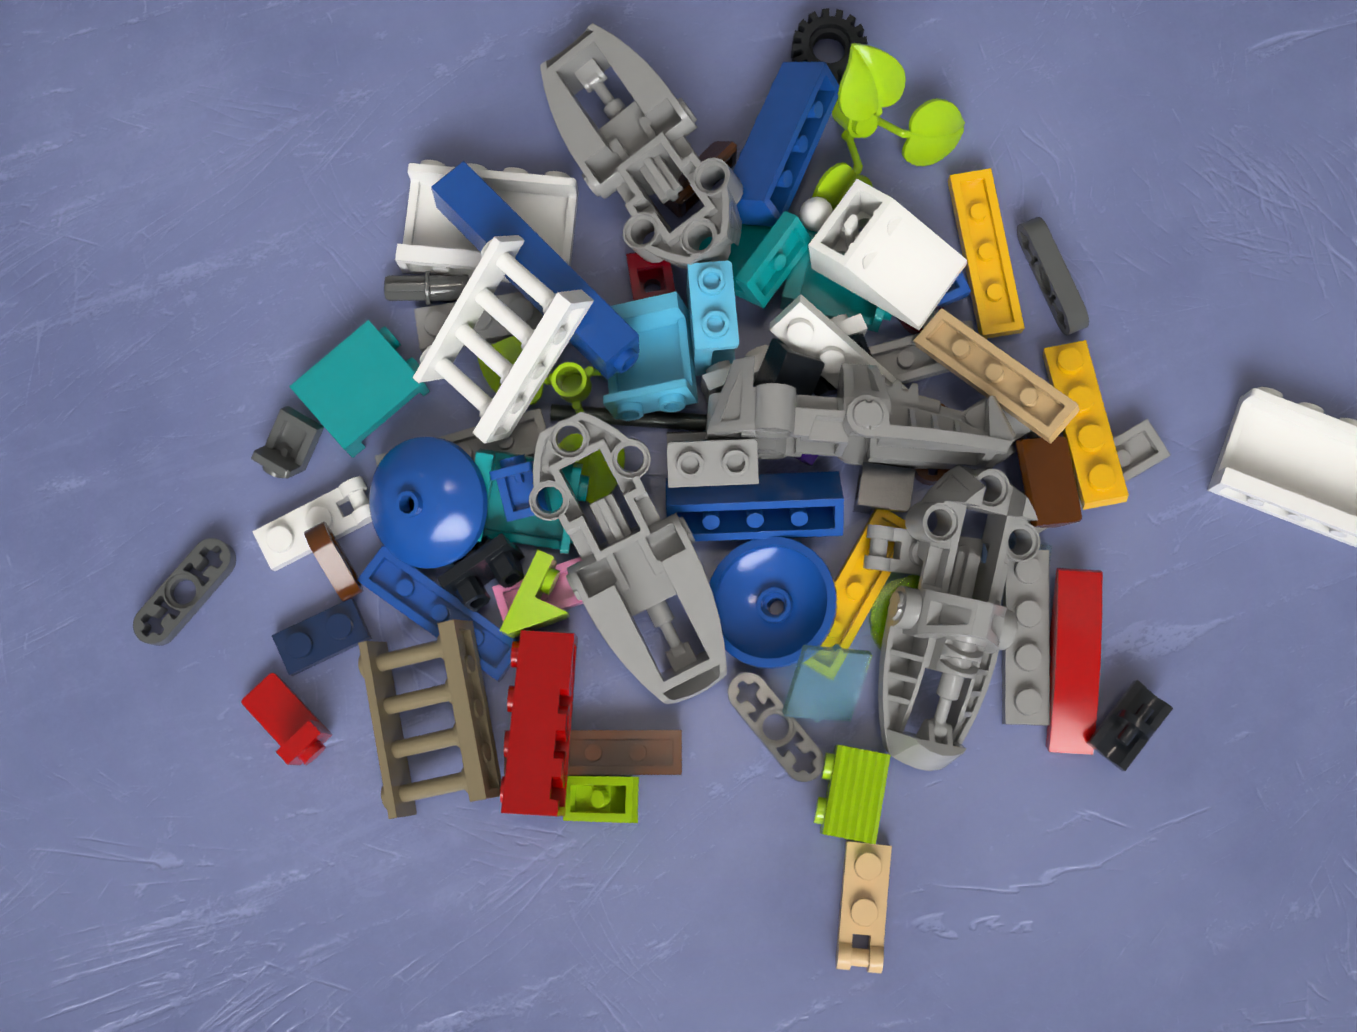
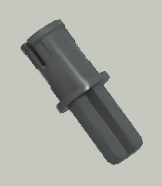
[384,271,469,305]

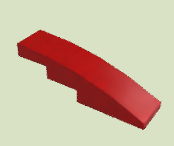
[1046,568,1103,755]

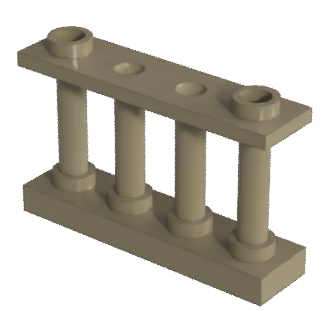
[358,619,502,819]

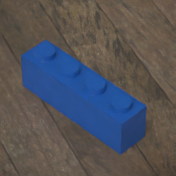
[733,62,839,226]
[666,471,844,542]

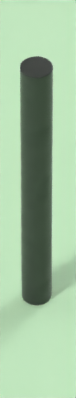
[550,404,707,431]

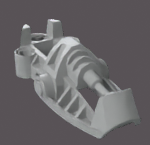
[540,23,743,269]
[705,356,1015,469]
[529,412,727,704]
[878,465,1040,771]

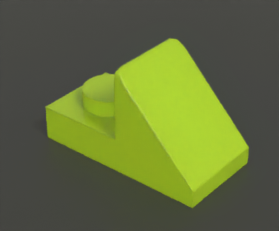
[499,550,570,638]
[563,776,639,823]

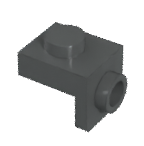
[251,406,324,479]

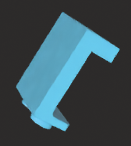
[686,260,739,376]
[603,291,698,421]

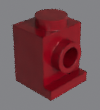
[626,252,675,301]

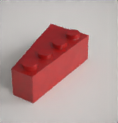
[500,630,578,817]

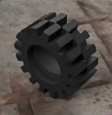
[791,8,868,86]

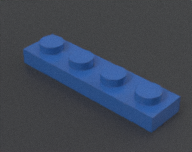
[357,545,517,682]

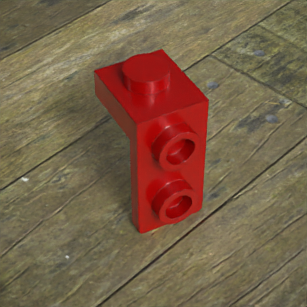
[241,673,333,766]

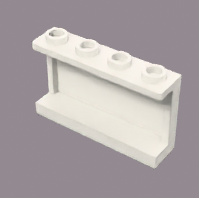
[395,160,579,283]
[1207,387,1357,547]

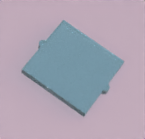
[782,644,873,723]

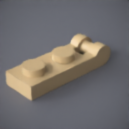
[835,841,892,974]

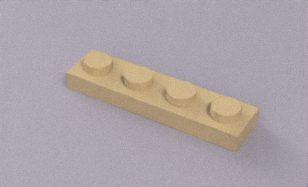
[913,308,1080,444]

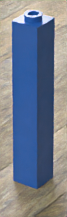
[431,161,640,380]

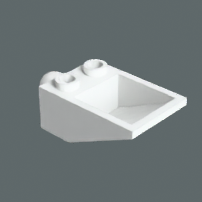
[799,179,967,330]

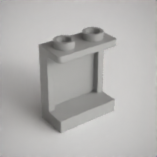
[667,430,759,488]

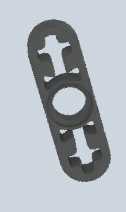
[1017,217,1089,335]
[133,538,236,646]
[728,673,824,782]

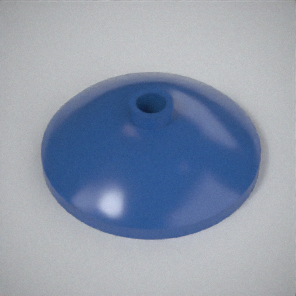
[369,437,488,569]
[709,537,837,669]

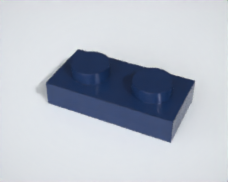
[272,598,372,676]

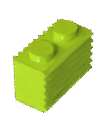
[813,745,891,844]

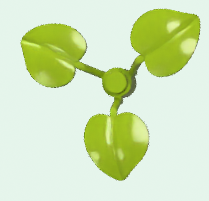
[812,43,965,211]
[477,336,625,504]

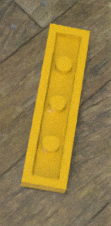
[947,168,1025,339]
[1042,340,1129,510]
[800,509,907,678]

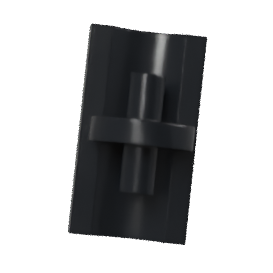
[437,533,525,612]
[1087,680,1173,771]

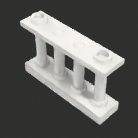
[413,235,594,444]

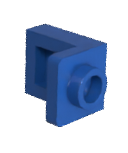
[489,454,552,522]

